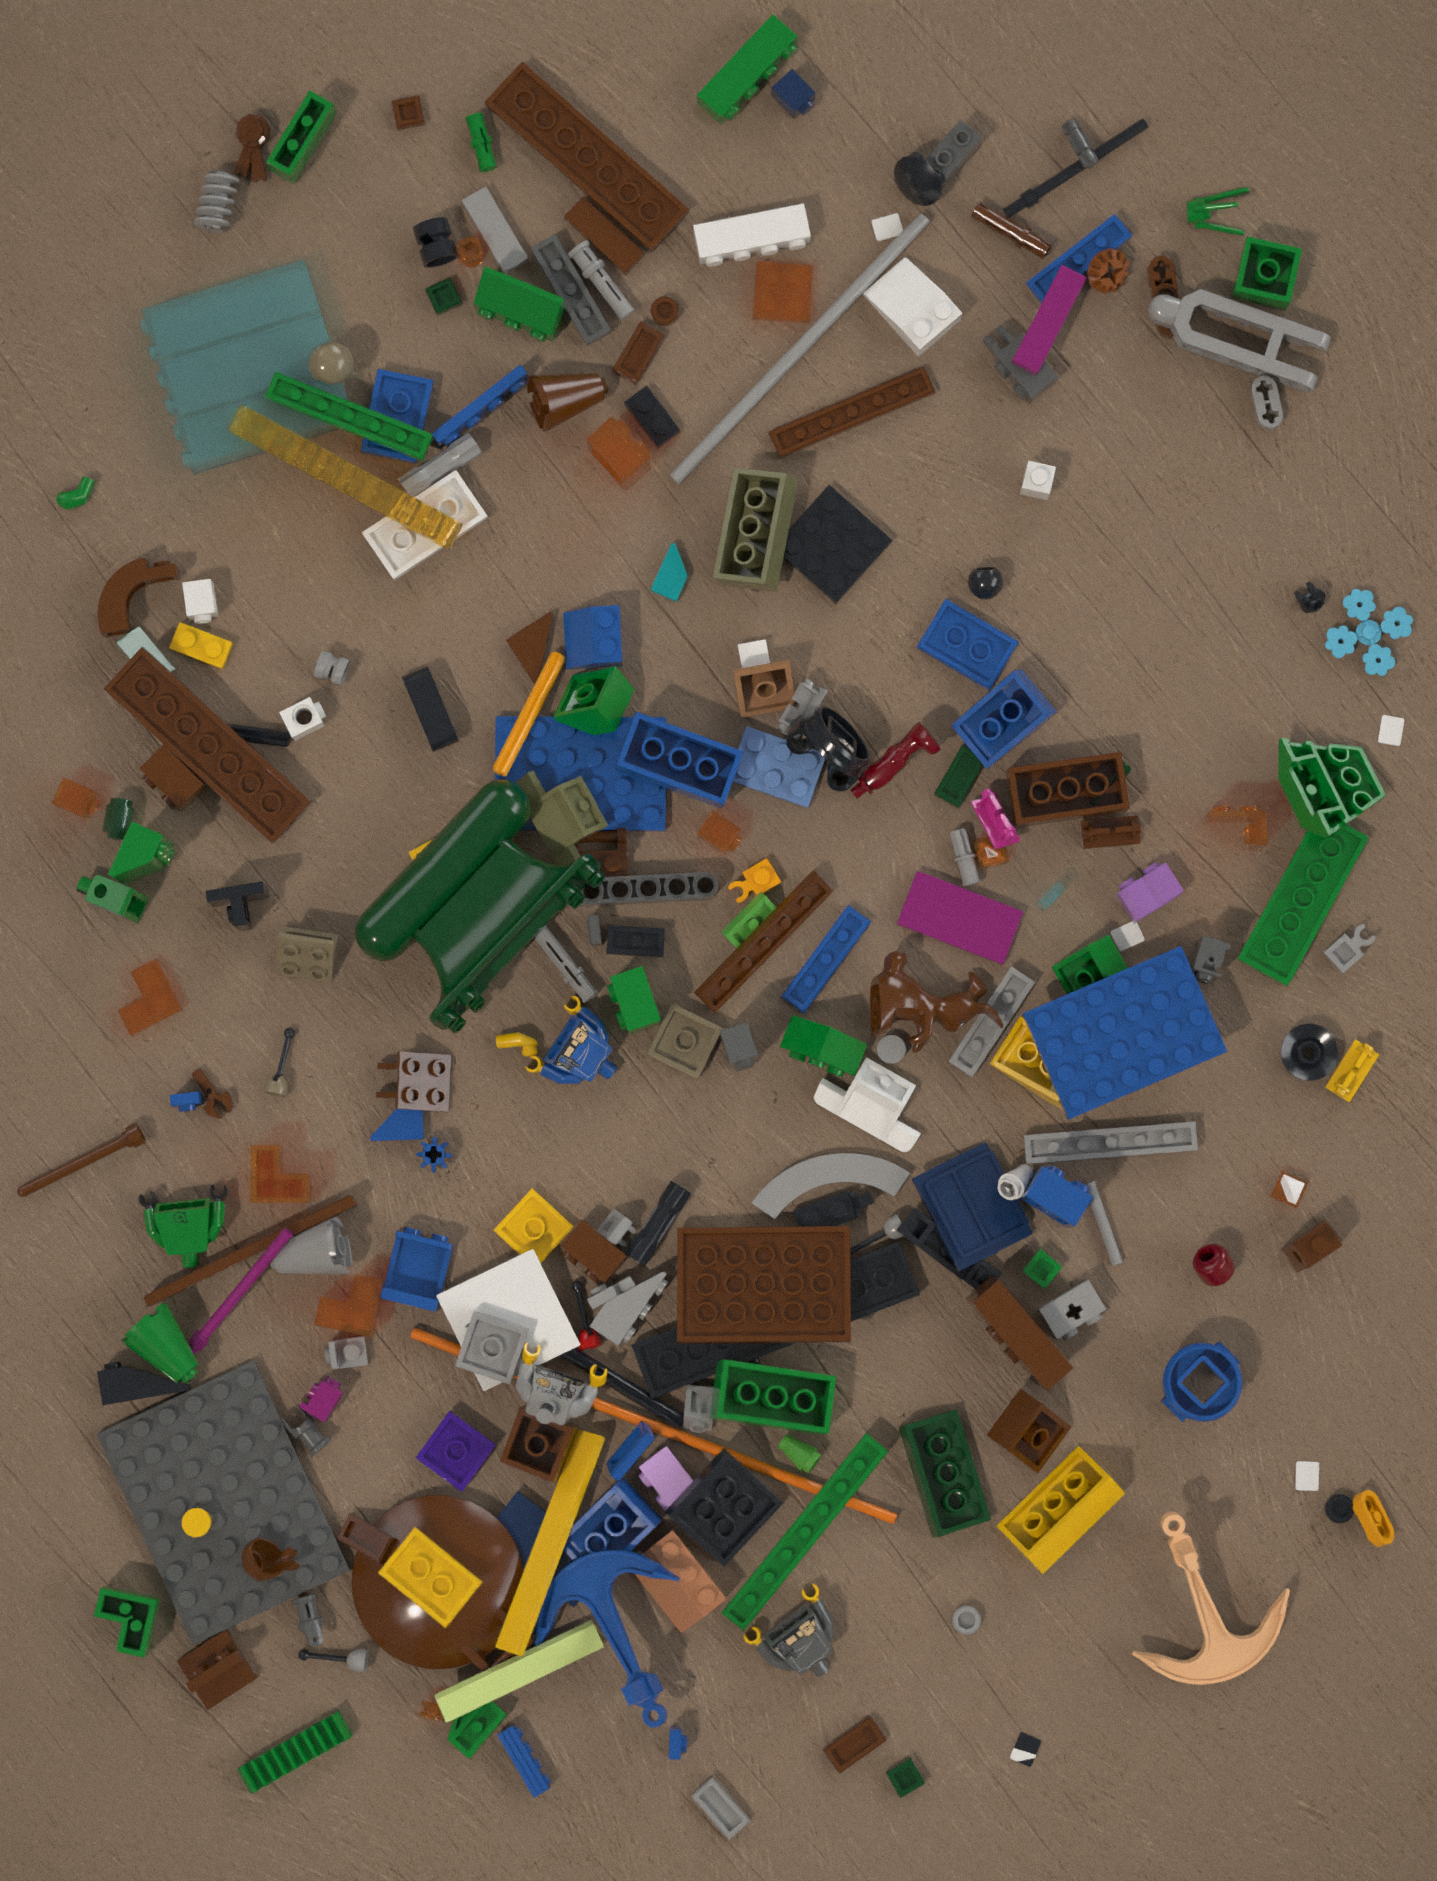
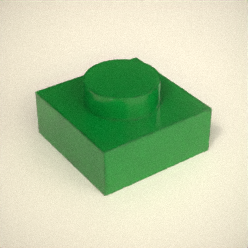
[1022,1249,1062,1289]

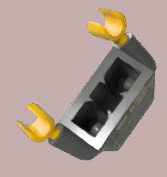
[743,1584,834,1677]

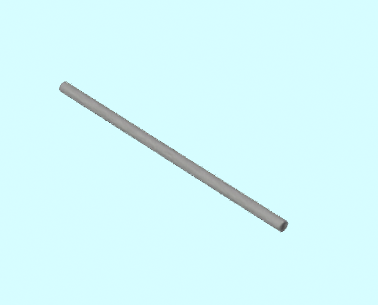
[669,213,930,485]

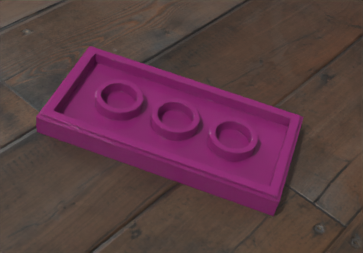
[897,871,1024,965]

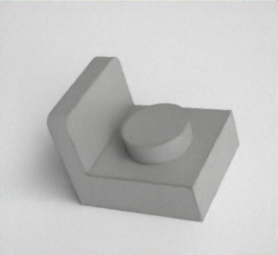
[324,1336,369,1370]
[683,1385,714,1433]

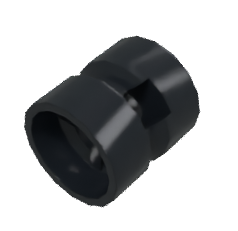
[413,217,458,268]

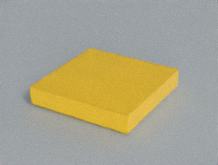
[493,1188,574,1264]

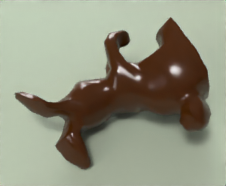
[870,951,1003,1053]

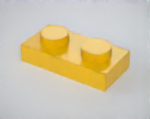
[169,622,233,670]

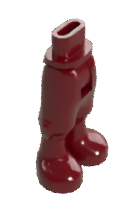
[850,721,941,799]

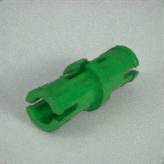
[465,113,497,173]

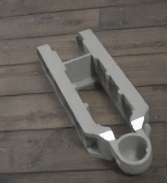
[1148,289,1331,392]

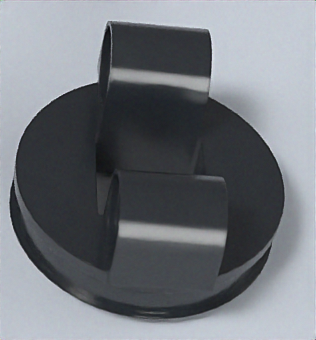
[787,706,869,792]

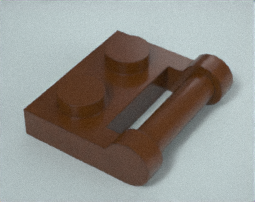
[574,828,628,877]

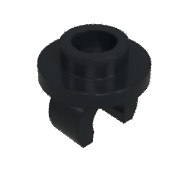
[1294,582,1326,613]

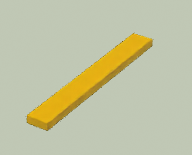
[495,1429,605,1657]

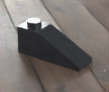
[97,1361,191,1406]

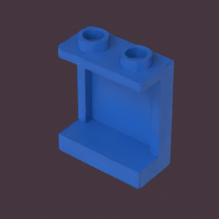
[380,1227,454,1312]

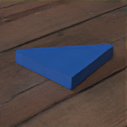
[370,1109,424,1141]

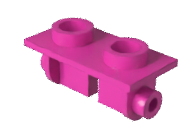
[971,789,1021,850]

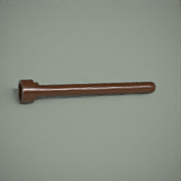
[17,1122,146,1197]

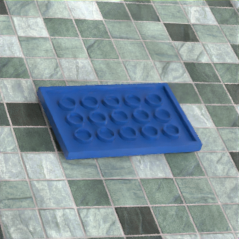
[495,716,666,831]
[1022,946,1228,1120]

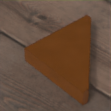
[506,612,553,685]

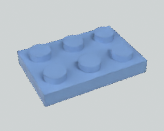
[732,726,825,809]

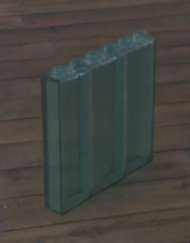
[139,259,349,475]

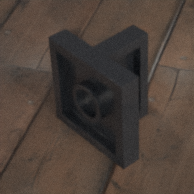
[206,881,270,931]

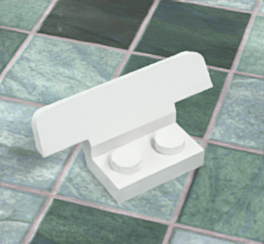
[814,1057,921,1152]

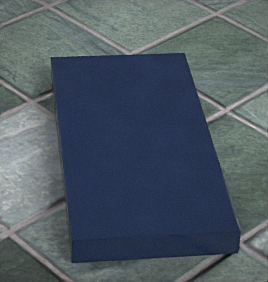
[497,1491,579,1607]

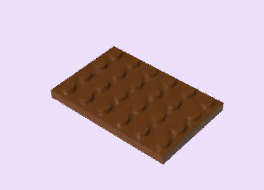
[677,1226,851,1344]

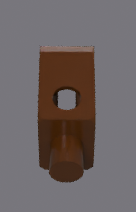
[1281,1218,1343,1272]

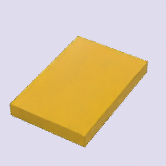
[378,1527,483,1628]

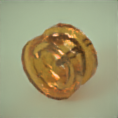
[419,1701,444,1722]

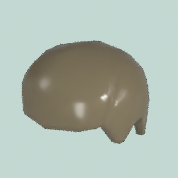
[308,341,354,385]

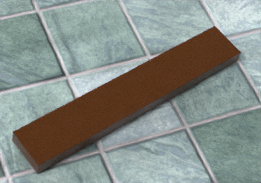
[768,366,935,459]
[694,870,833,1013]

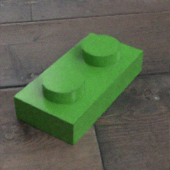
[721,892,776,949]

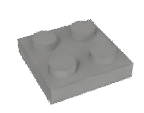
[455,1310,529,1385]

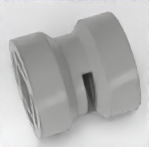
[314,650,350,686]

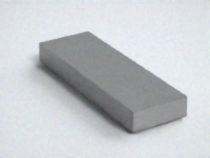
[462,187,528,274]

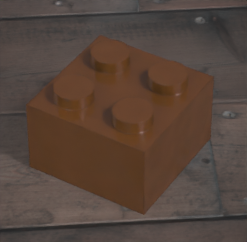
[500,1405,578,1483]

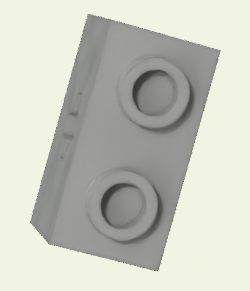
[1037,1280,1106,1341]

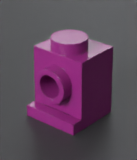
[299,1375,344,1422]

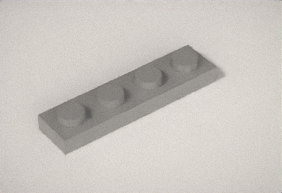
[948,966,1035,1078]

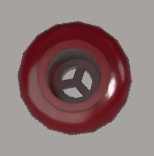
[1192,1244,1235,1287]

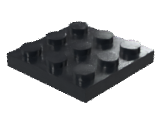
[783,485,893,604]
[665,1448,783,1567]

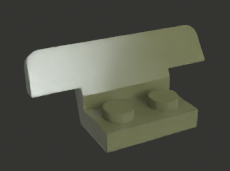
[516,771,609,865]

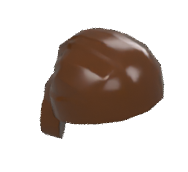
[241,1537,300,1582]

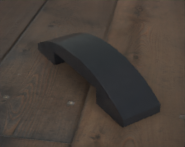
[896,1207,1002,1289]

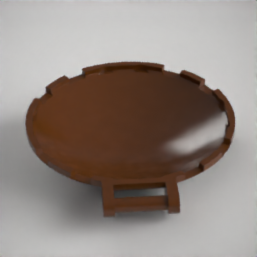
[352,1495,535,1672]

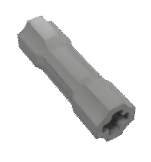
[398,432,482,499]

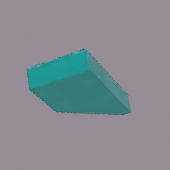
[650,543,688,603]

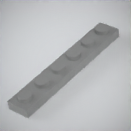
[1023,1122,1198,1164]

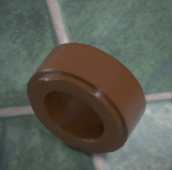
[651,296,679,326]

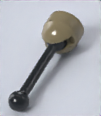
[264,1028,295,1097]

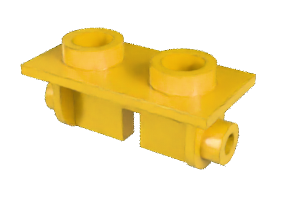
[1325,1039,1380,1103]

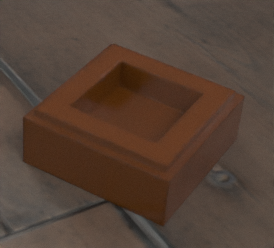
[392,96,425,130]

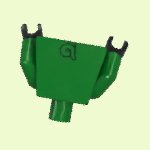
[138,1184,228,1268]

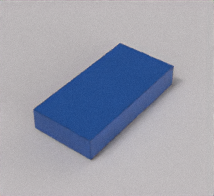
[606,1421,655,1481]

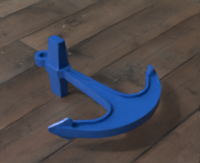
[534,1550,680,1728]

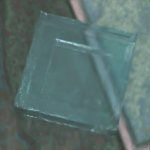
[1036,881,1064,911]

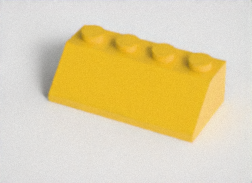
[996,1446,1126,1574]

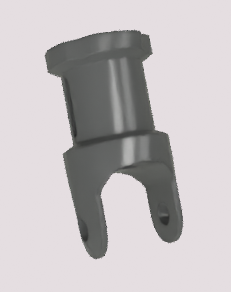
[281,1404,331,1457]
[291,1593,324,1646]

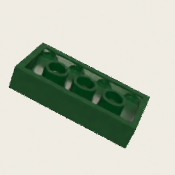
[898,1409,991,1538]

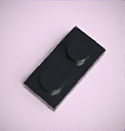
[624,385,680,448]
[606,925,665,958]

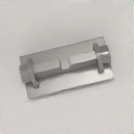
[778,678,827,740]

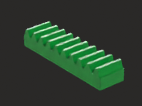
[237,1710,353,1794]

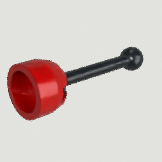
[572,1281,602,1351]

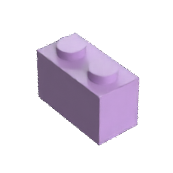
[638,1445,694,1511]

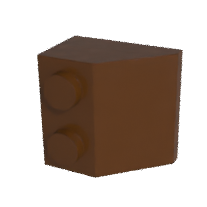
[987,1389,1071,1473]

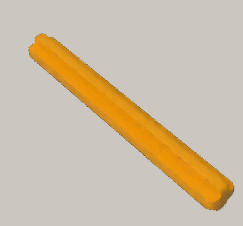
[493,651,565,777]

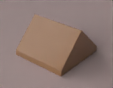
[733,659,796,718]

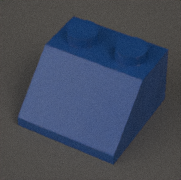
[563,605,623,670]

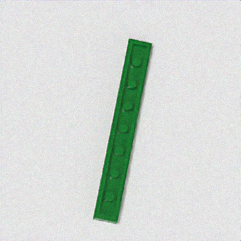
[721,1433,889,1631]

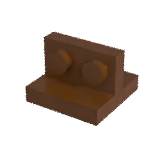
[177,1629,257,1711]

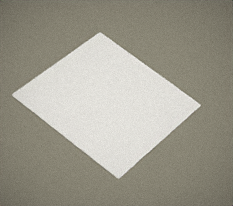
[437,1249,580,1391]

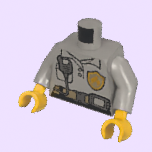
[516,1342,607,1425]

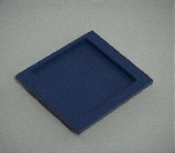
[912,1142,1033,1272]

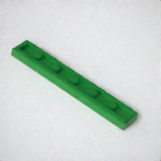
[264,372,434,462]

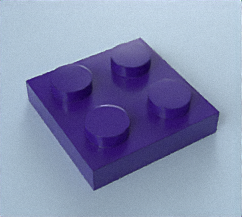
[416,1411,496,1492]

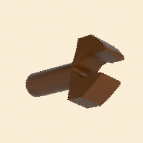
[192,1069,233,1119]

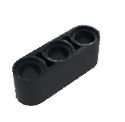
[402,666,459,752]

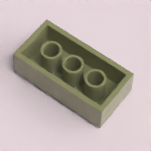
[713,468,798,592]

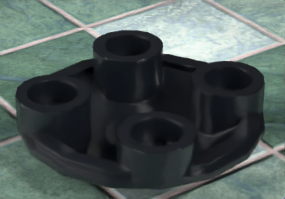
[894,152,945,206]

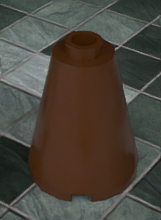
[527,373,608,431]

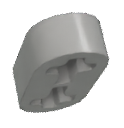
[1250,376,1283,431]

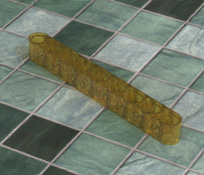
[227,404,463,550]

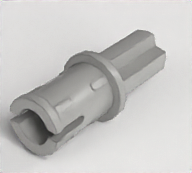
[950,829,981,886]

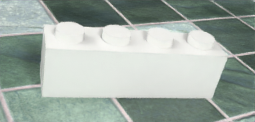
[693,203,811,267]

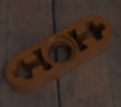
[1147,256,1179,339]

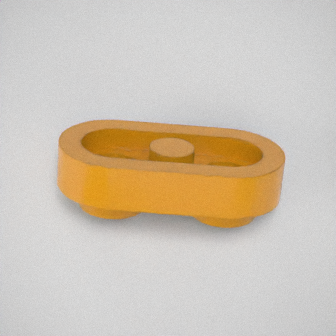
[1353,1490,1395,1547]

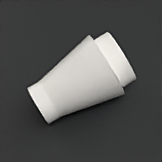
[998,1164,1033,1200]

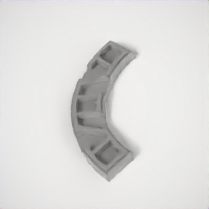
[752,1153,910,1219]

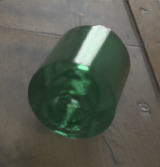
[102,798,135,841]

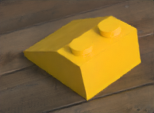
[990,1016,1064,1111]

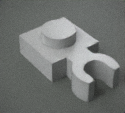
[1323,924,1376,974]
[587,1276,636,1309]

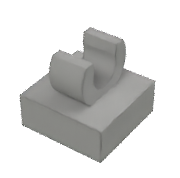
[597,1209,636,1246]

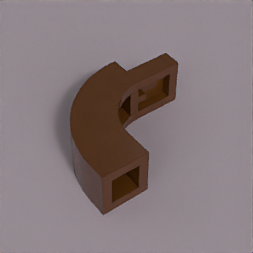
[98,557,180,638]

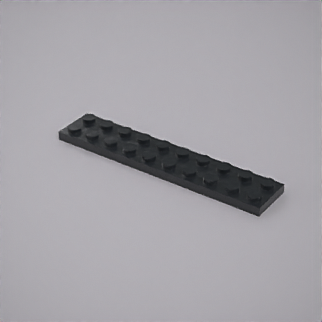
[631,1241,920,1399]

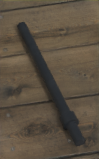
[1003,118,1148,218]

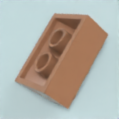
[635,1529,727,1633]

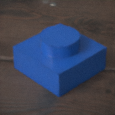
[170,1092,203,1112]
[669,1727,687,1760]

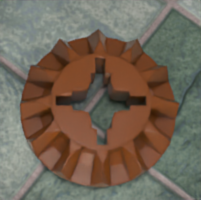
[1087,248,1130,294]

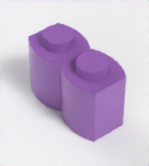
[1116,862,1184,924]

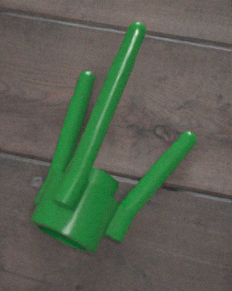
[1187,187,1249,236]

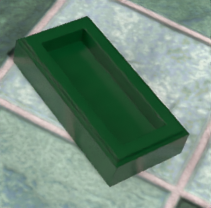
[934,745,983,809]

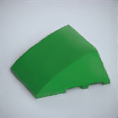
[1278,738,1386,838]

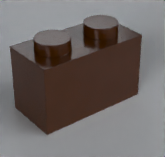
[139,744,207,812]
[560,1220,627,1283]

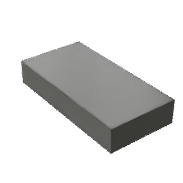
[691,1776,751,1840]

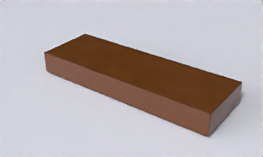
[564,196,645,275]

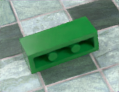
[266,90,336,184]

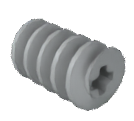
[193,170,240,234]

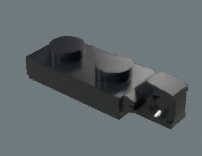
[793,1191,874,1227]

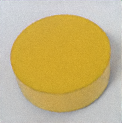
[182,1508,212,1537]

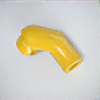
[496,1032,538,1057]

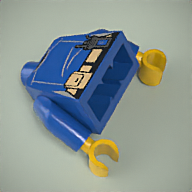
[525,996,617,1084]

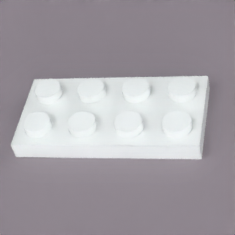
[362,470,488,581]

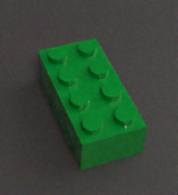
[710,1360,836,1435]

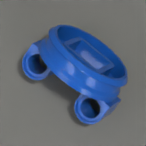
[1161,1342,1242,1422]

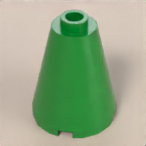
[121,1303,199,1384]

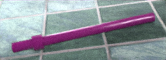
[189,1228,293,1355]

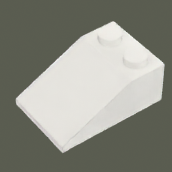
[863,257,962,357]

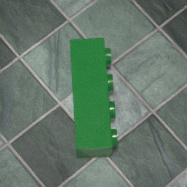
[696,14,798,125]

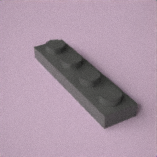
[531,234,611,346]

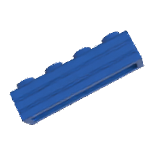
[497,1724,551,1798]

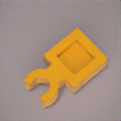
[728,858,781,904]

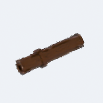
[971,201,1052,259]

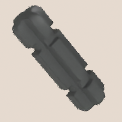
[1062,119,1098,169]

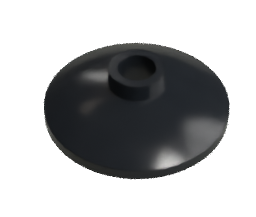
[1281,1024,1338,1081]

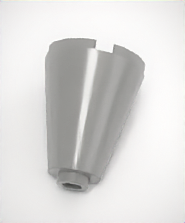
[270,1218,352,1275]

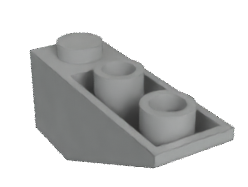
[590,1272,668,1346]

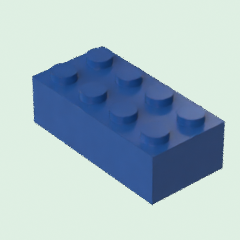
[615,712,743,809]

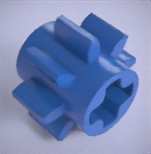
[416,1137,453,1173]

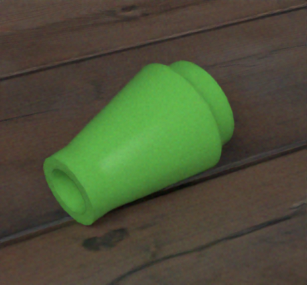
[778,1433,822,1474]

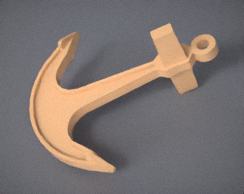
[1132,1511,1290,1685]

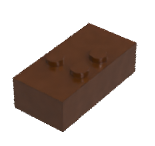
[1005,752,1130,828]
[965,1276,1073,1391]

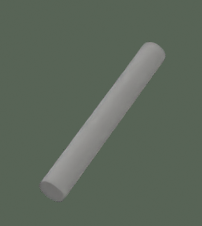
[1084,1181,1123,1266]

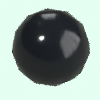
[967,567,1003,600]

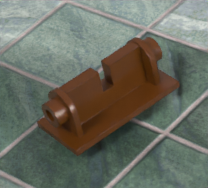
[1081,816,1141,849]

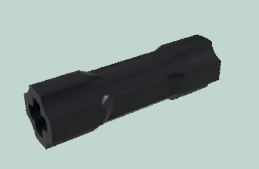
[625,1181,691,1266]

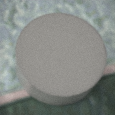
[877,1035,906,1064]
[952,1605,981,1635]

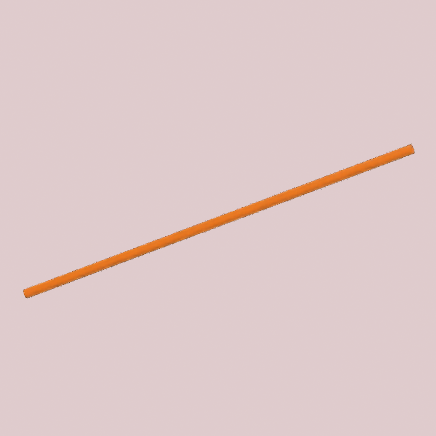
[410,1327,897,1524]

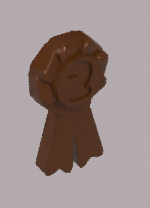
[234,114,271,183]

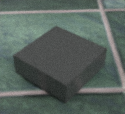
[587,915,602,946]

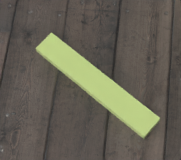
[434,1620,604,1723]

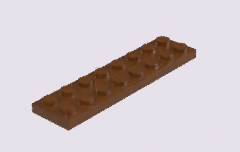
[484,62,689,253]
[104,647,312,844]

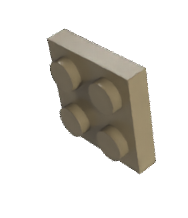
[646,1003,723,1080]

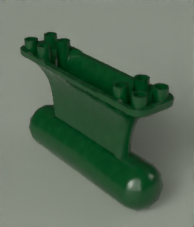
[355,779,605,1034]

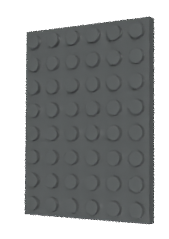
[96,1360,351,1645]

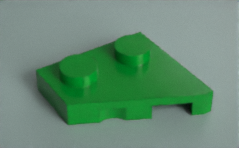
[447,1678,508,1759]

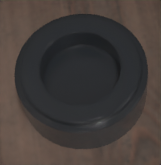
[1324,1494,1354,1523]

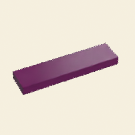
[1011,265,1087,376]

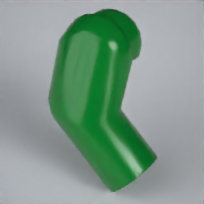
[56,476,95,510]

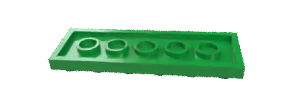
[1236,825,1369,987]

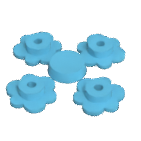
[1325,589,1413,676]

